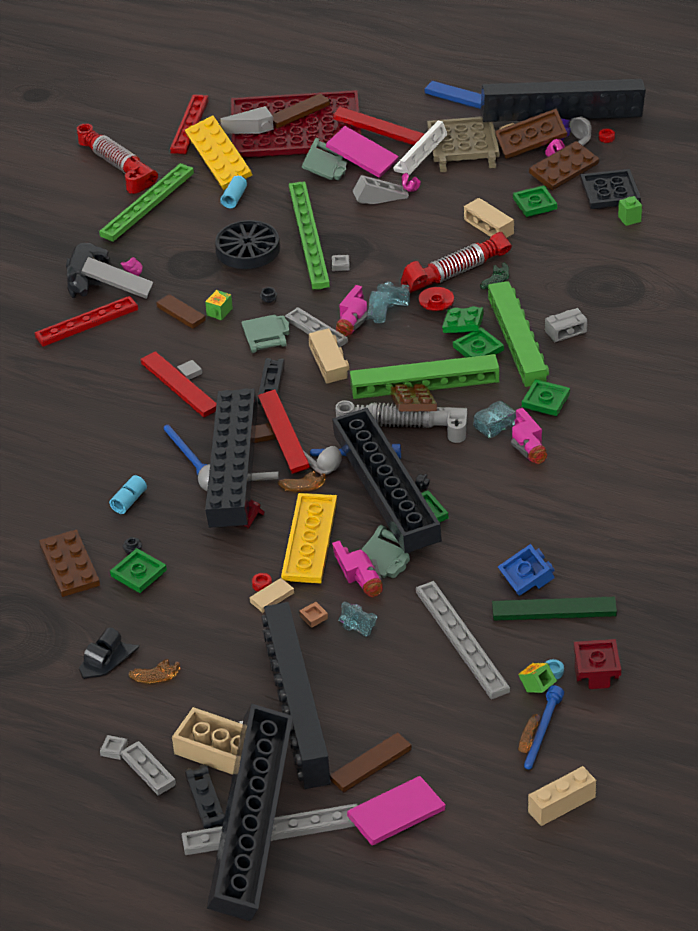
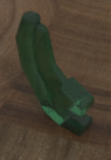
[480,262,509,289]

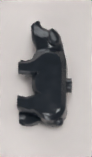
[66,243,110,298]

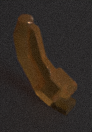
[278,471,326,492]
[129,659,180,683]
[518,714,541,753]

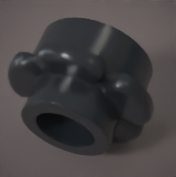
[260,287,277,303]
[415,474,430,492]
[123,537,142,555]

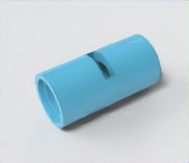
[221,176,247,208]
[109,475,147,514]

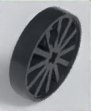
[215,220,281,269]

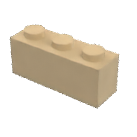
[464,198,514,238]
[309,328,349,384]
[528,766,596,826]

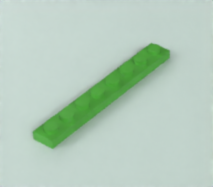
[99,163,194,242]

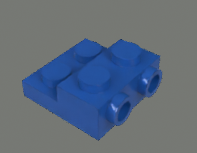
[498,544,555,596]

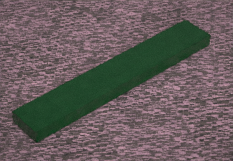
[492,597,617,621]

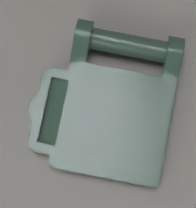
[302,138,347,180]
[241,315,289,353]
[361,525,410,578]

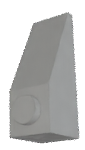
[220,106,274,134]
[353,175,409,204]

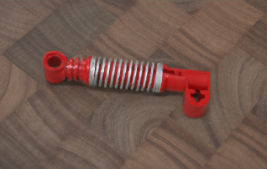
[77,124,158,194]
[401,232,512,294]

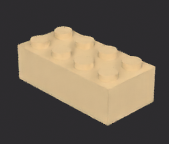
[172,707,242,775]

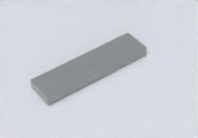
[81,257,153,299]
[285,308,348,348]

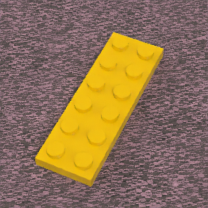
[185,116,252,190]
[281,493,337,583]

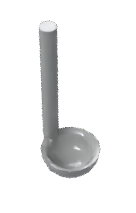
[570,117,592,146]
[303,446,342,475]
[198,464,279,491]

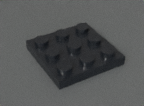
[580,169,641,209]

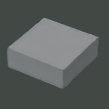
[332,255,350,271]
[177,360,202,380]
[100,735,128,760]

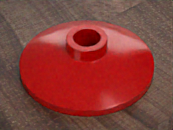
[419,287,454,311]

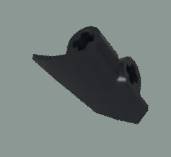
[79,628,139,679]

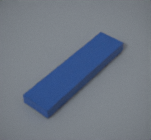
[425,81,481,109]

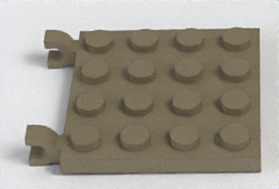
[427,117,499,172]

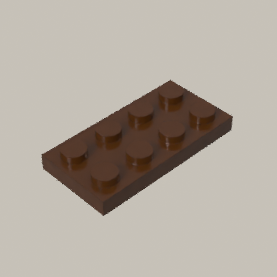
[495,109,568,159]
[529,141,599,191]
[390,384,437,412]
[39,529,100,597]

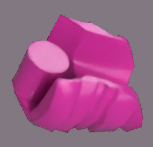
[546,139,565,157]
[402,173,421,192]
[121,257,143,276]

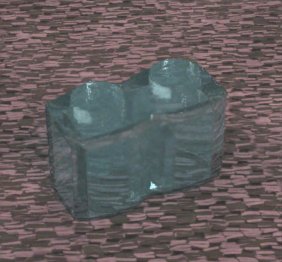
[473,401,516,438]

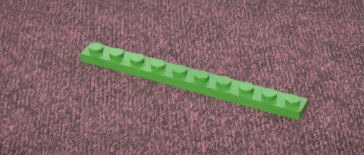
[289,182,330,289]

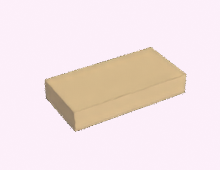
[250,578,294,613]

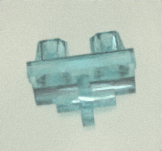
[377,282,410,308]
[367,291,390,323]
[338,601,377,637]

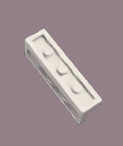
[393,121,448,175]

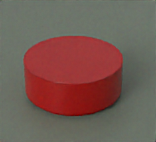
[598,129,615,143]
[252,573,272,592]

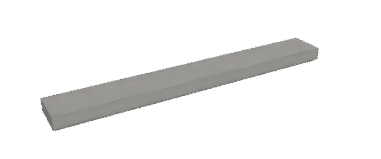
[416,581,510,700]
[182,804,358,855]

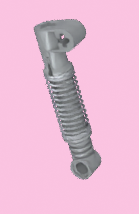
[336,400,467,443]

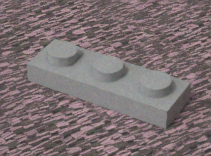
[121,741,176,795]

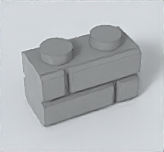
[545,308,587,343]

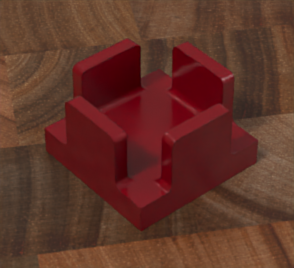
[574,639,621,689]

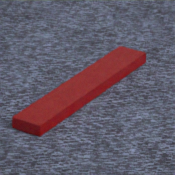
[170,94,208,154]
[333,107,425,145]
[35,296,138,347]
[141,351,217,417]
[258,390,310,474]

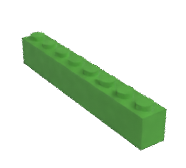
[488,281,549,387]
[350,354,499,399]

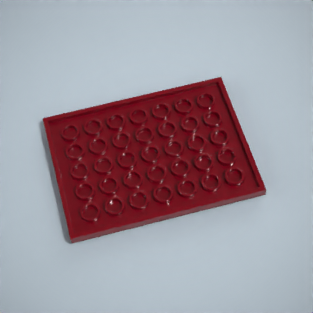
[231,90,361,158]

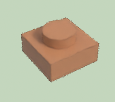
[299,602,328,628]

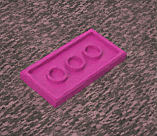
[326,126,399,178]
[347,776,446,846]

